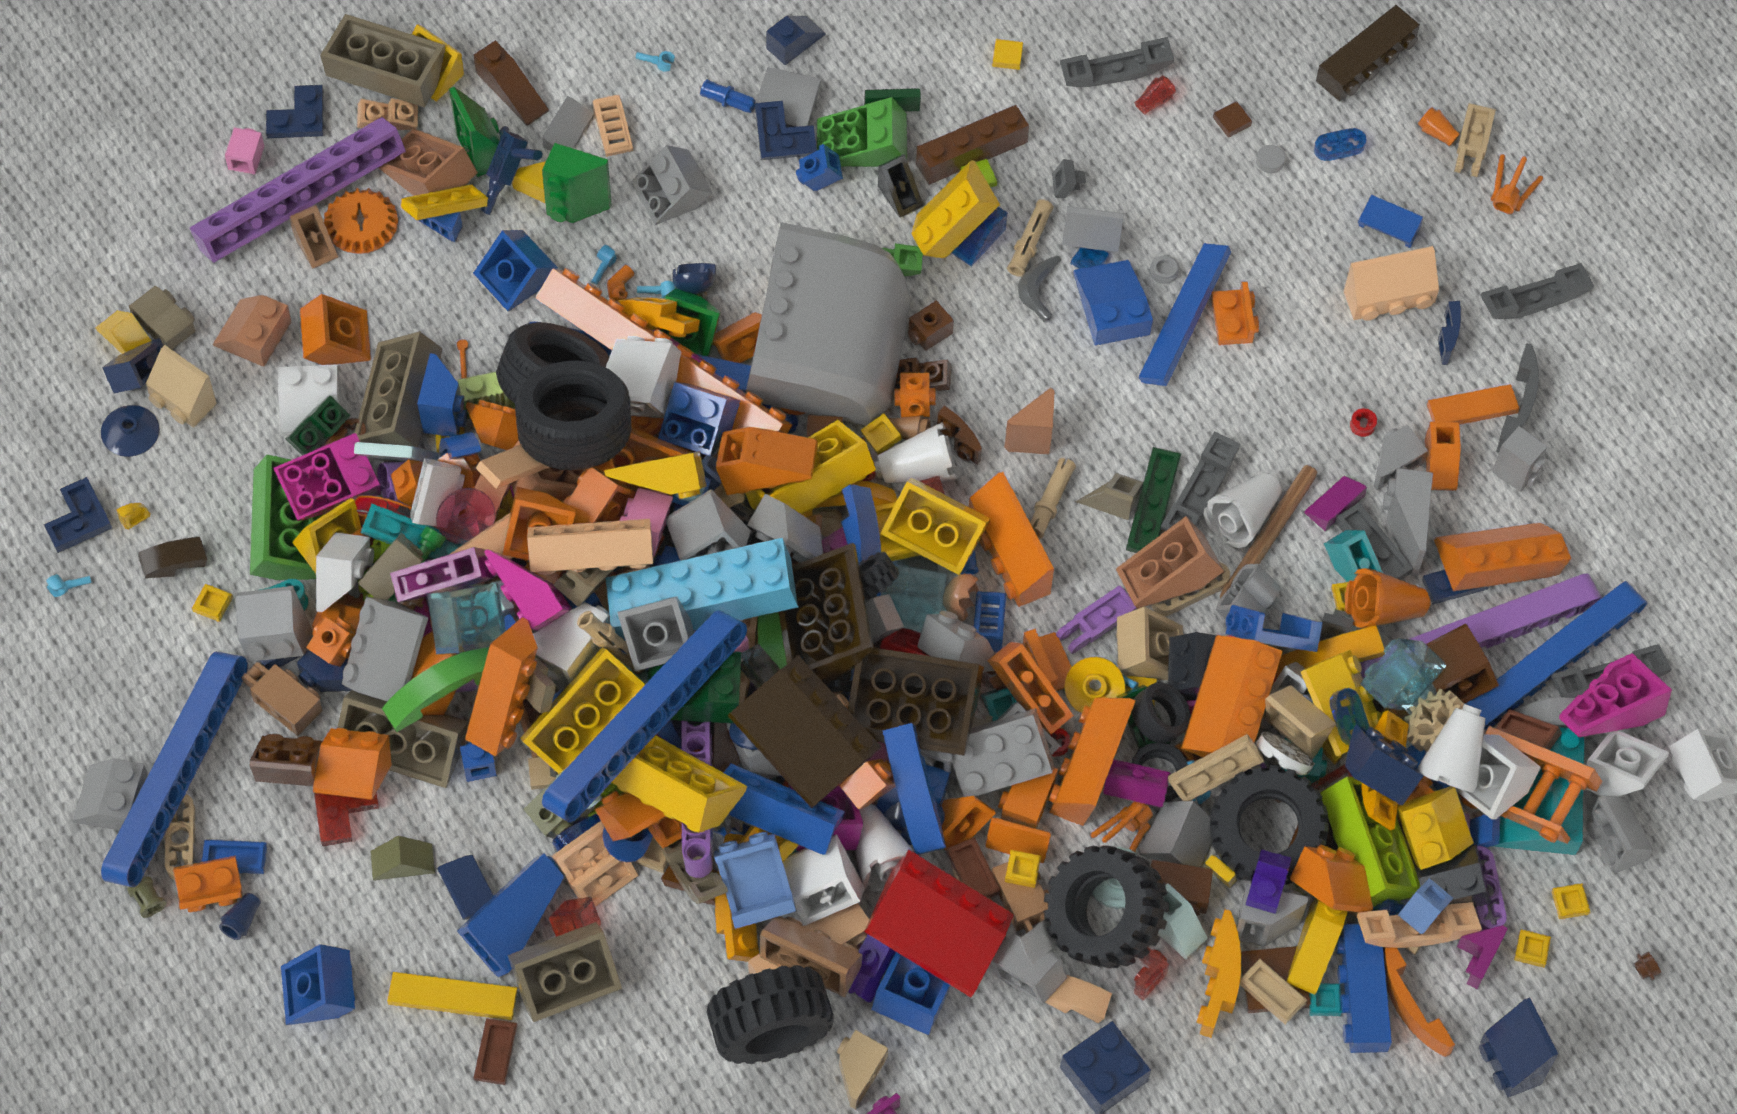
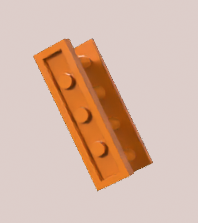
[1458,726,1603,844]

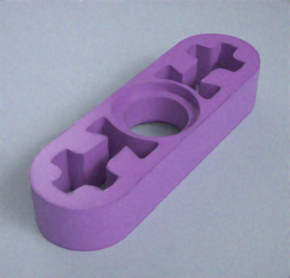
[1474,846,1507,930]

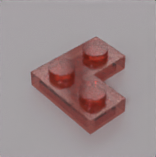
[314,792,379,847]

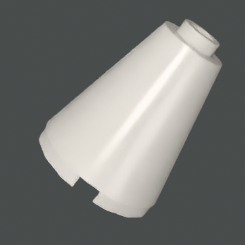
[874,423,958,483]
[1204,473,1281,548]
[1418,704,1485,793]
[855,804,915,892]

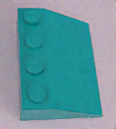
[1491,727,1584,855]

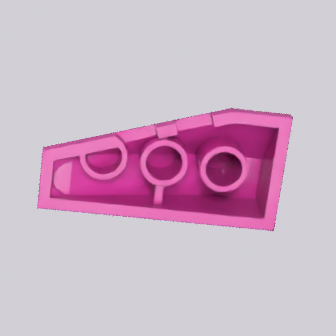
[1559,653,1672,737]

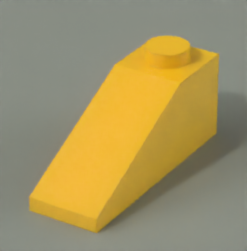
[1286,898,1348,995]

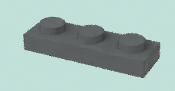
[1335,502,1413,580]

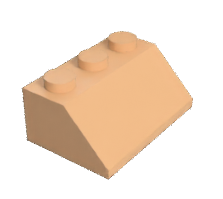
[1344,246,1439,321]

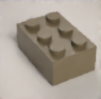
[507,922,622,1022]

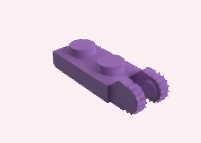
[1056,585,1137,654]

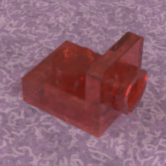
[1134,947,1169,1001]

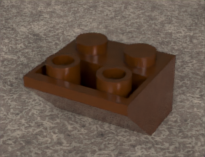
[1413,623,1499,704]
[249,734,323,786]

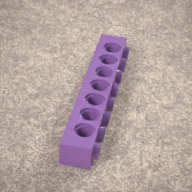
[189,117,406,263]

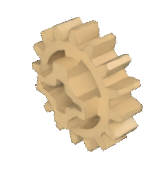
[1404,689,1464,752]

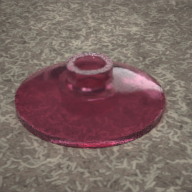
[436,488,495,544]

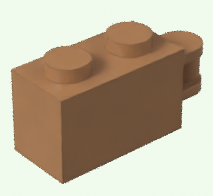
[241,662,323,736]
[992,862,1049,934]

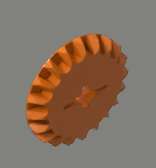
[324,188,398,254]

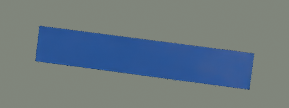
[1139,243,1231,386]

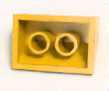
[911,160,1000,258]
[880,477,990,575]
[1300,650,1382,756]

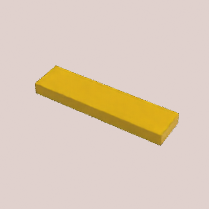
[387,972,518,1020]

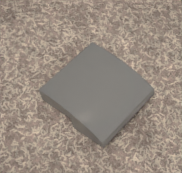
[753,67,822,127]

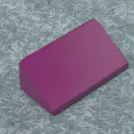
[1304,476,1367,531]
[1103,759,1171,807]

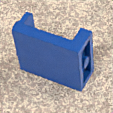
[1225,605,1323,652]

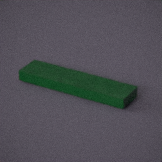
[1126,447,1181,553]

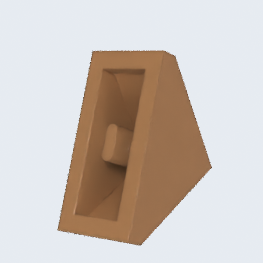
[289,205,338,269]

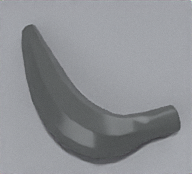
[1018,256,1061,323]

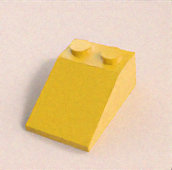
[604,451,707,499]

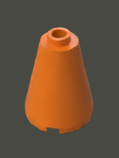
[1345,568,1431,628]

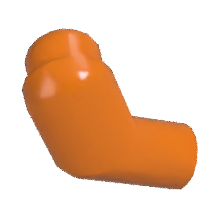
[607,265,634,301]

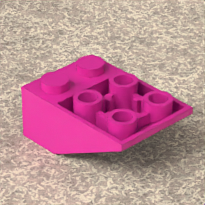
[274,433,381,521]
[484,549,572,631]

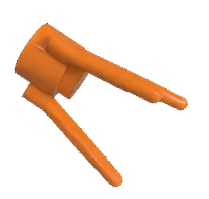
[1490,154,1543,214]
[1090,801,1153,852]

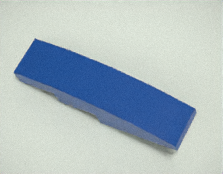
[841,484,881,597]
[883,723,946,855]

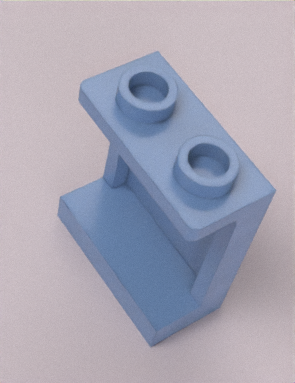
[714,832,796,929]

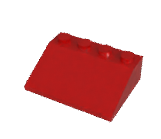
[864,849,1014,998]

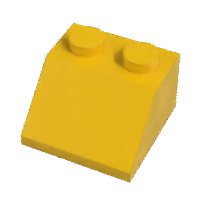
[1397,786,1473,870]

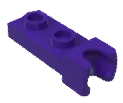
[848,935,896,1003]

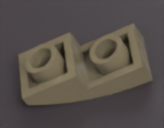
[526,657,556,713]

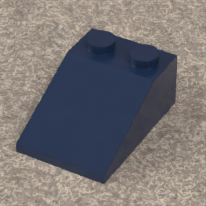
[1479,997,1558,1098]

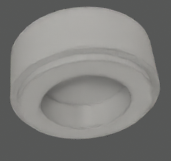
[1256,145,1285,173]
[1150,255,1179,284]

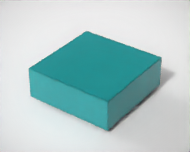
[1309,983,1342,1016]

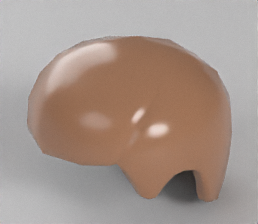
[943,574,979,622]

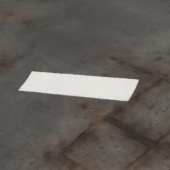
[1020,919,1058,964]

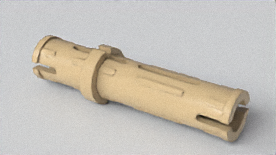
[1007,199,1054,276]
[1030,458,1076,539]
[577,611,645,674]

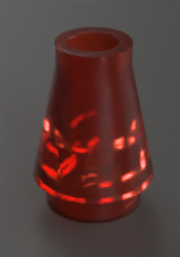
[1134,75,1176,115]

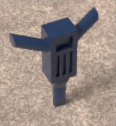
[481,126,543,215]

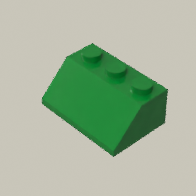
[542,143,612,223]

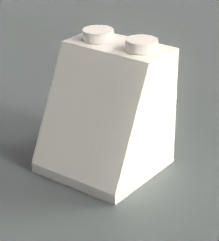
[606,336,681,419]
[533,602,620,690]

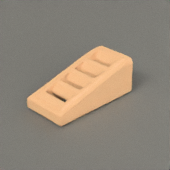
[593,95,633,157]

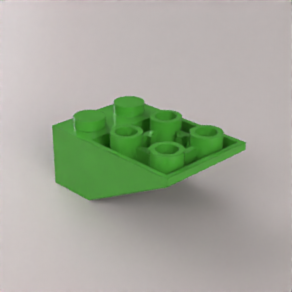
[817,97,907,167]

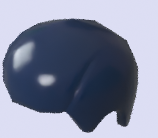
[672,263,716,295]

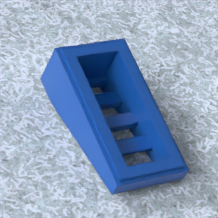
[407,196,463,243]
[974,591,1006,652]

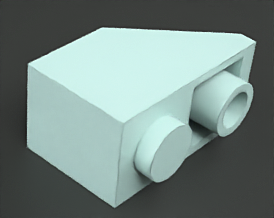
[1158,883,1208,959]

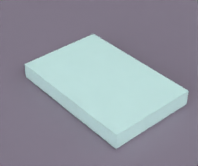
[354,442,439,462]

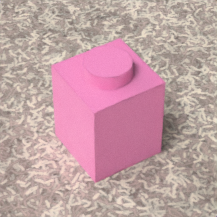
[225,127,265,174]

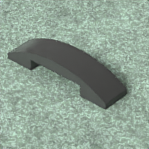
[1060,37,1174,87]
[1480,263,1594,319]
[1496,343,1539,453]
[1161,431,1241,531]
[1551,644,1672,698]

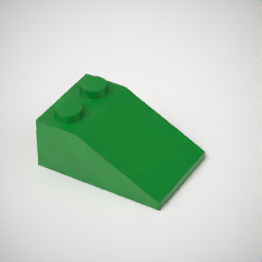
[449,87,500,177]

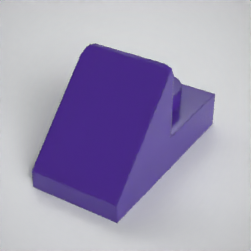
[1245,849,1291,914]

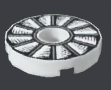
[1256,732,1315,775]

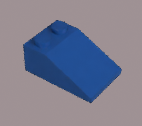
[1073,260,1153,346]

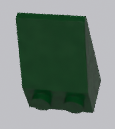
[647,651,741,724]

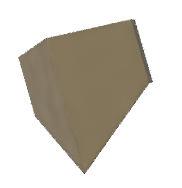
[1075,473,1143,520]

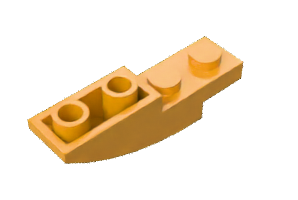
[617,297,700,337]
[715,833,759,962]
[1196,909,1241,1038]

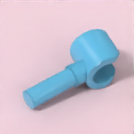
[636,51,675,72]
[637,281,675,299]
[46,574,91,597]

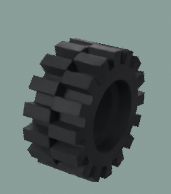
[859,551,899,602]

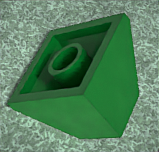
[660,288,721,357]

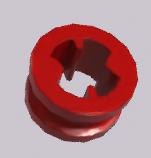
[1350,408,1377,437]
[1049,728,1070,757]

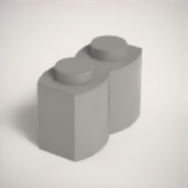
[1216,564,1280,620]

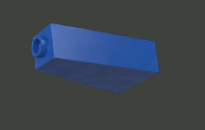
[457,853,564,977]

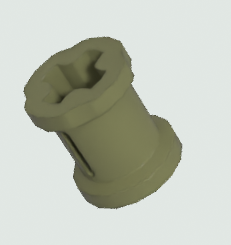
[127,876,167,918]

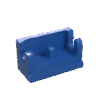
[1358,194,1423,248]

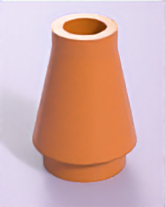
[1418,107,1460,147]

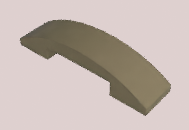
[659,838,728,904]

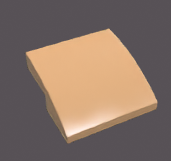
[551,821,639,911]

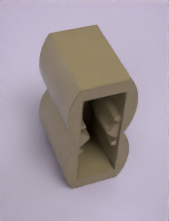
[129,285,195,350]

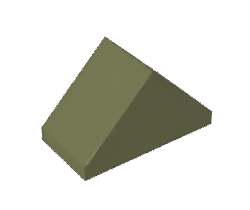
[370,835,435,881]

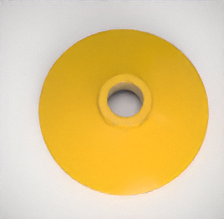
[1065,657,1125,713]

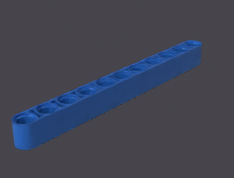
[1406,581,1648,768]

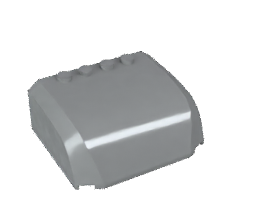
[745,222,911,426]

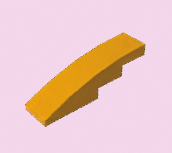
[1276,625,1385,677]

